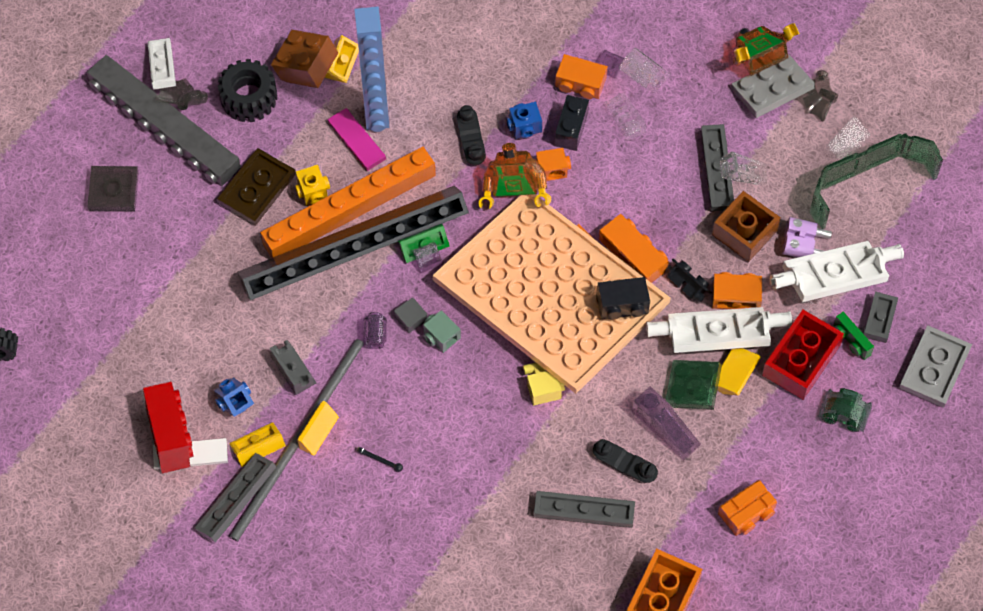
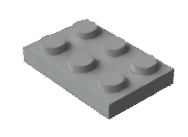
[732,55,815,118]
[899,325,972,408]

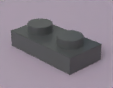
[864,291,898,343]

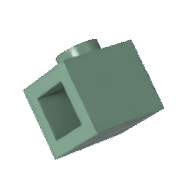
[423,310,461,353]

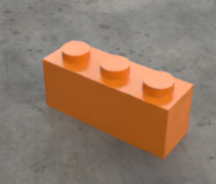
[599,214,669,283]

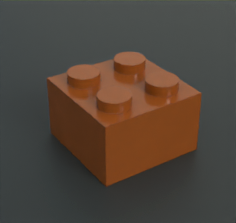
[271,29,338,88]
[712,190,781,262]

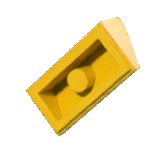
[325,35,359,83]
[712,348,761,396]
[298,401,339,456]
[229,422,286,467]

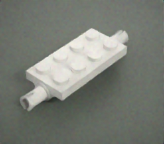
[770,241,904,302]
[646,307,792,353]

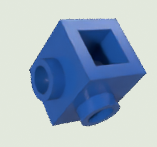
[506,101,542,139]
[213,377,254,417]

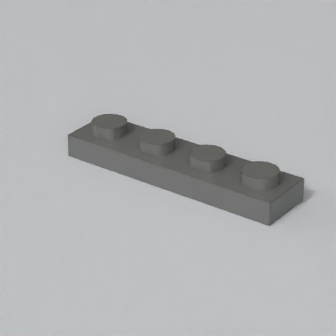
[701,124,734,211]
[195,453,276,543]
[534,491,635,528]

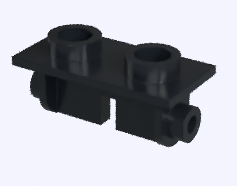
[665,258,712,303]

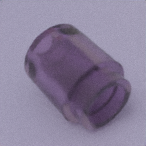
[363,312,387,349]

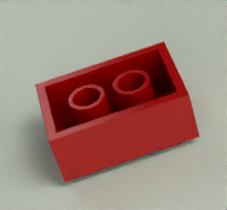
[762,309,844,400]
[143,381,194,474]

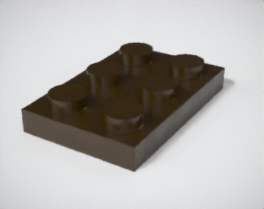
[217,148,296,226]

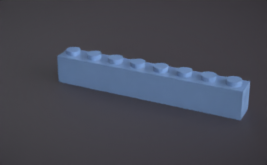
[354,6,389,132]

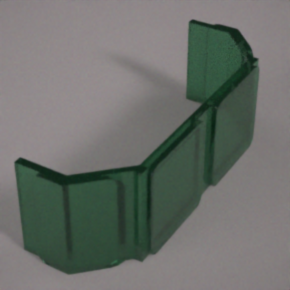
[809,133,943,229]

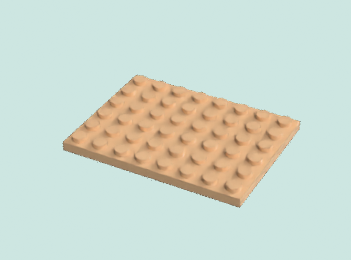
[433,194,671,394]

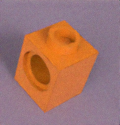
[536,148,571,181]

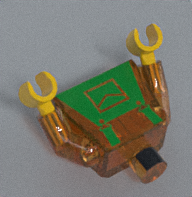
[733,23,800,76]
[479,143,551,209]

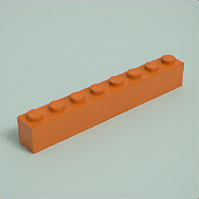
[260,146,436,258]

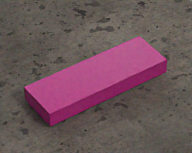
[328,108,386,171]

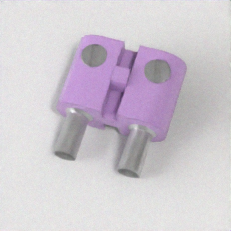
[782,217,832,258]

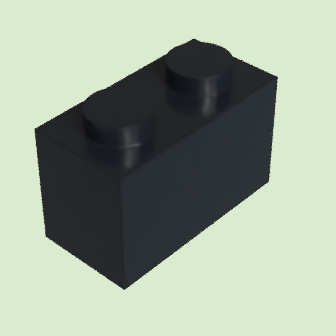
[555,95,589,151]
[596,277,650,320]

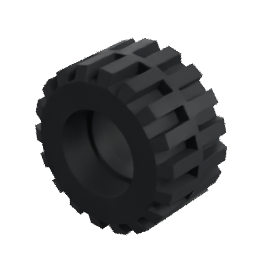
[218,59,278,122]

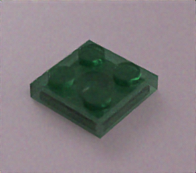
[665,360,722,410]

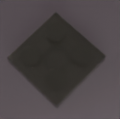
[87,166,139,212]

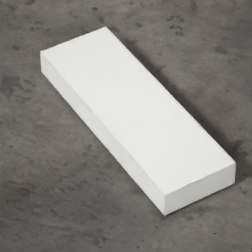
[148,38,176,89]
[153,438,228,470]

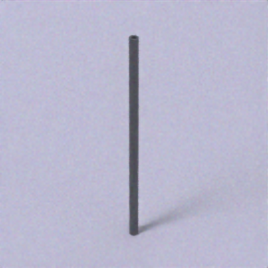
[229,339,364,542]

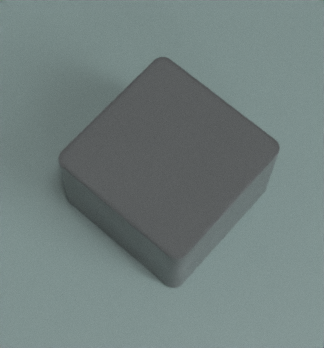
[394,298,427,333]

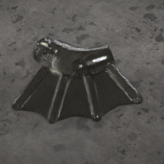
[795,70,839,122]
[155,78,208,110]

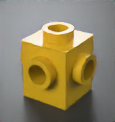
[295,165,330,206]

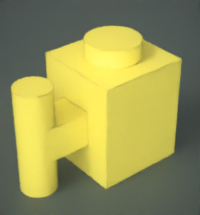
[523,363,565,406]

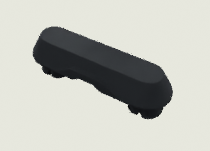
[457,105,486,165]
[593,439,658,483]

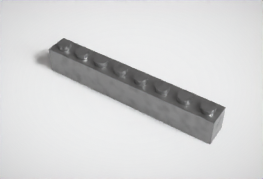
[87,54,241,186]

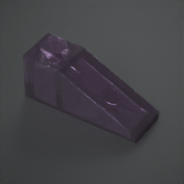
[632,386,701,460]

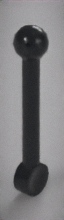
[356,446,403,472]

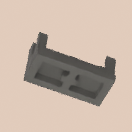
[270,340,317,395]

